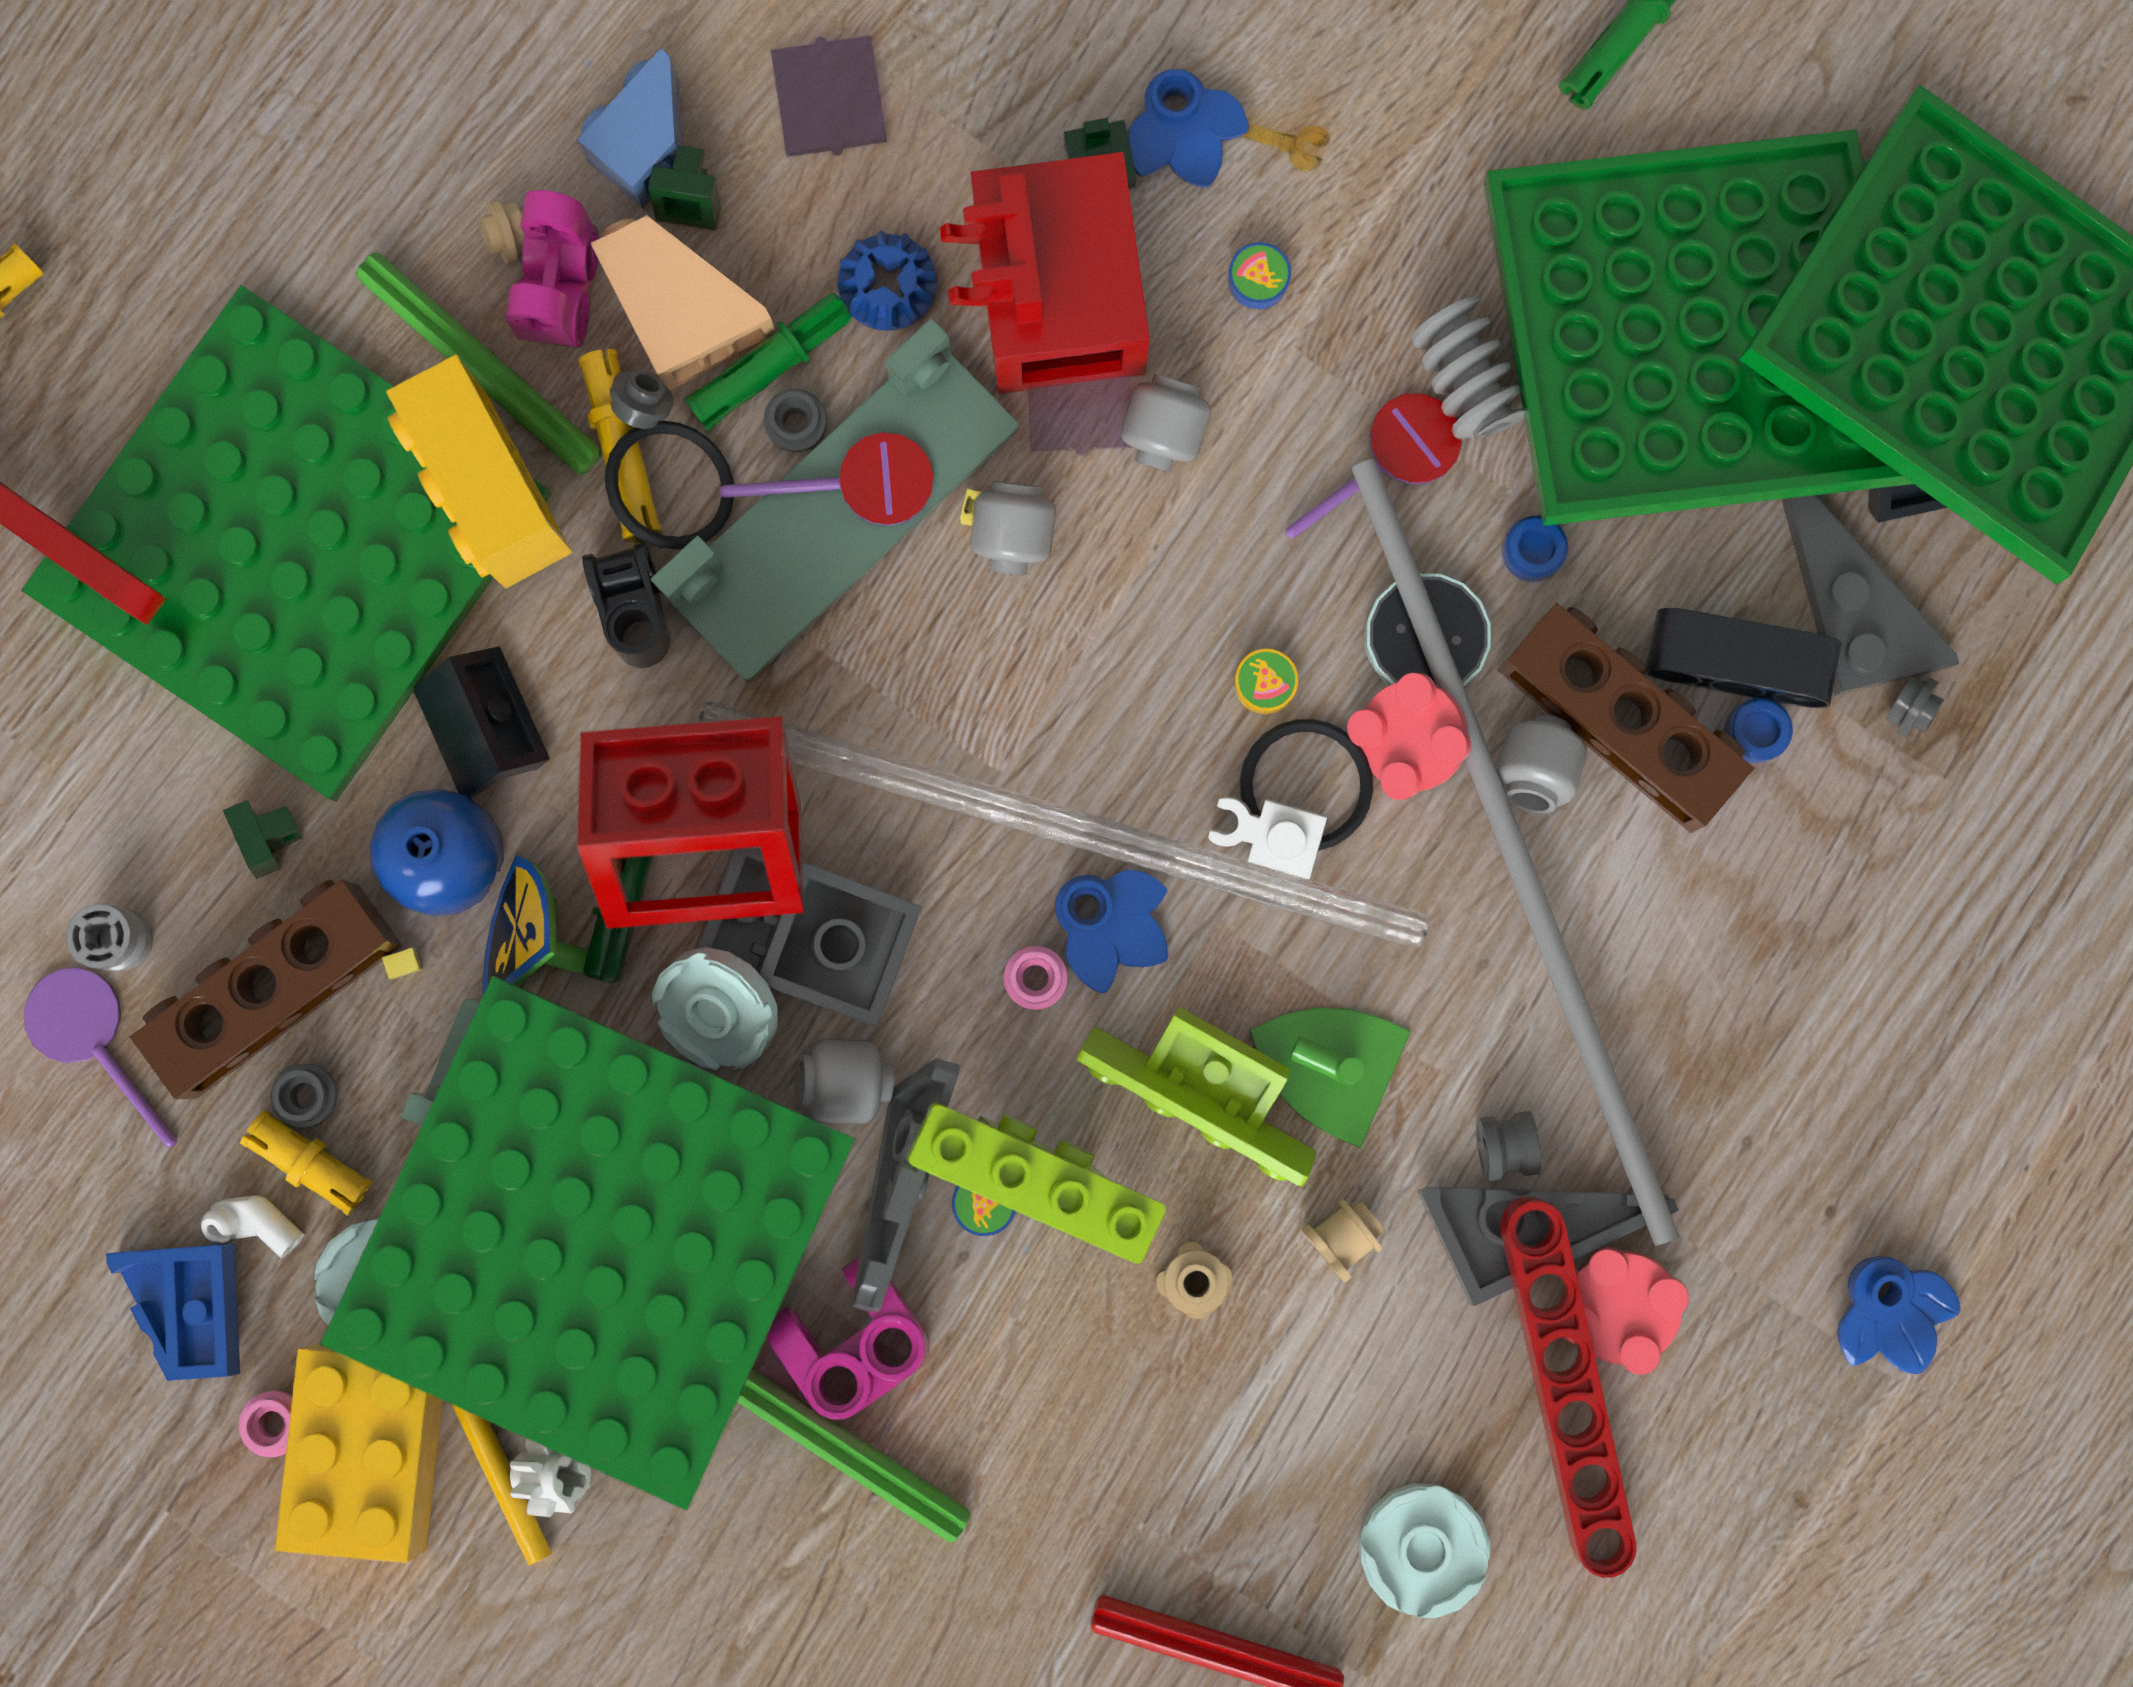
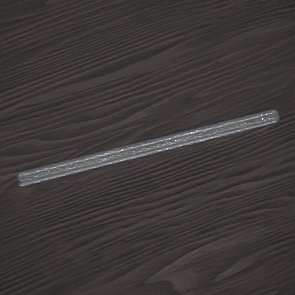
[697,701,1429,948]

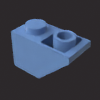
[577,48,683,209]

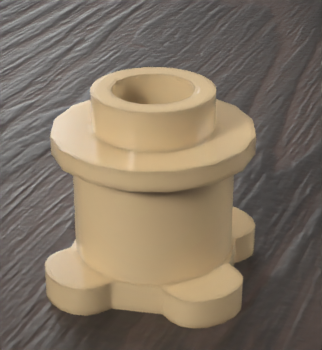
[1301,1198,1385,1284]
[1155,1241,1232,1319]

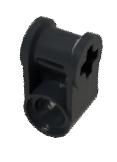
[582,539,671,668]

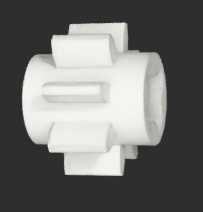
[509,1438,591,1517]

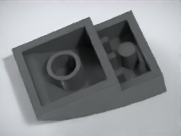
[694,847,922,1027]

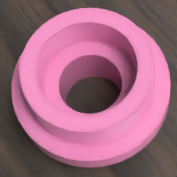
[1004,946,1067,1010]
[239,1390,292,1457]

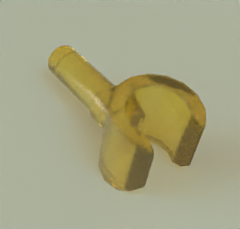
[1241,123,1330,172]

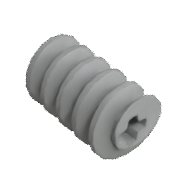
[1411,297,1526,439]

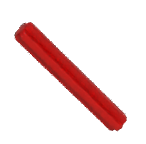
[1090,1595,1344,1687]

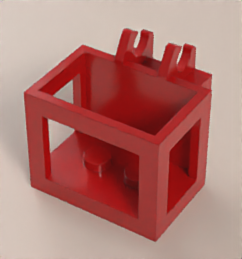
[939,152,1150,394]
[577,716,804,929]

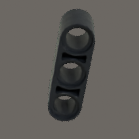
[1646,608,1842,708]

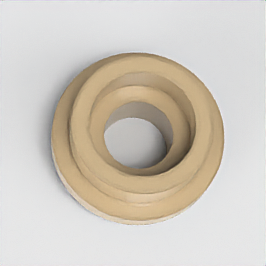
[479,200,525,264]

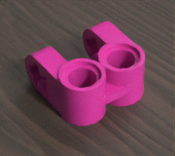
[505,190,599,348]
[767,1256,929,1419]

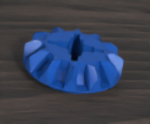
[837,230,937,331]

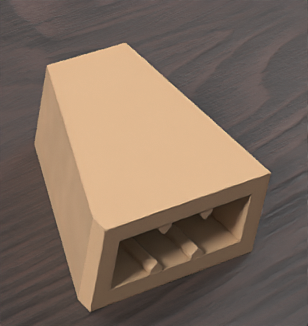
[590,215,776,390]

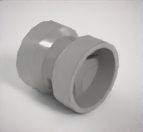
[66,904,153,972]

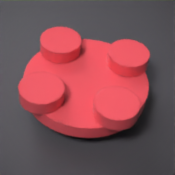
[1347,673,1471,800]
[1564,1247,1689,1375]

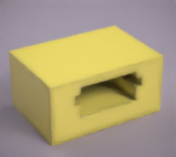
[960,489,982,526]
[382,948,423,979]

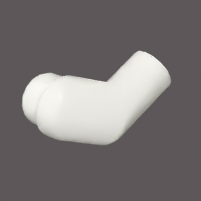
[201,1195,305,1258]

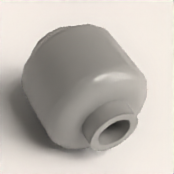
[1121,374,1211,472]
[970,481,1056,575]
[1497,715,1587,814]
[796,1039,894,1124]

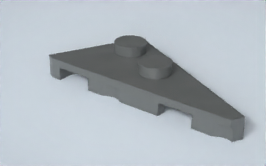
[1781,495,1959,695]
[851,1059,960,1313]
[1417,1187,1679,1306]

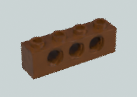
[1497,602,1755,833]
[129,880,402,1099]

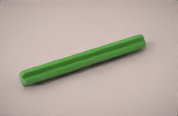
[356,252,602,475]
[738,1367,971,1542]

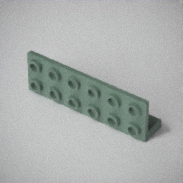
[650,318,1018,681]

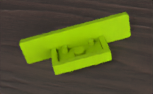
[1076,1006,1317,1186]
[907,1102,1166,1264]

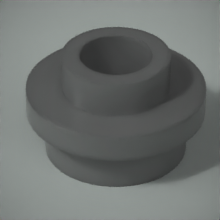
[610,370,674,429]
[764,389,827,452]
[1887,676,1944,738]
[271,1064,337,1128]

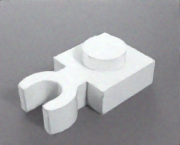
[1208,797,1328,879]

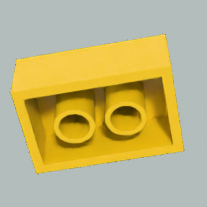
[386,354,573,589]
[275,1342,443,1563]

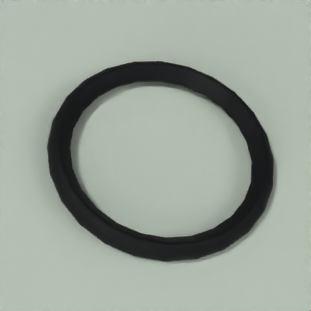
[605,420,734,550]
[1240,719,1373,851]

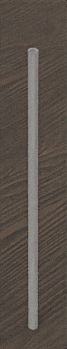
[1351,459,1680,1245]

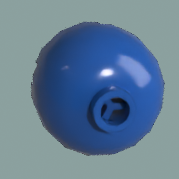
[369,789,504,917]

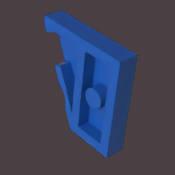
[106,1243,240,1381]

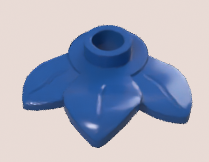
[1128,69,1249,188]
[1055,870,1169,993]
[1837,1256,1961,1374]

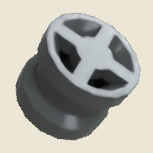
[1476,1111,1541,1181]

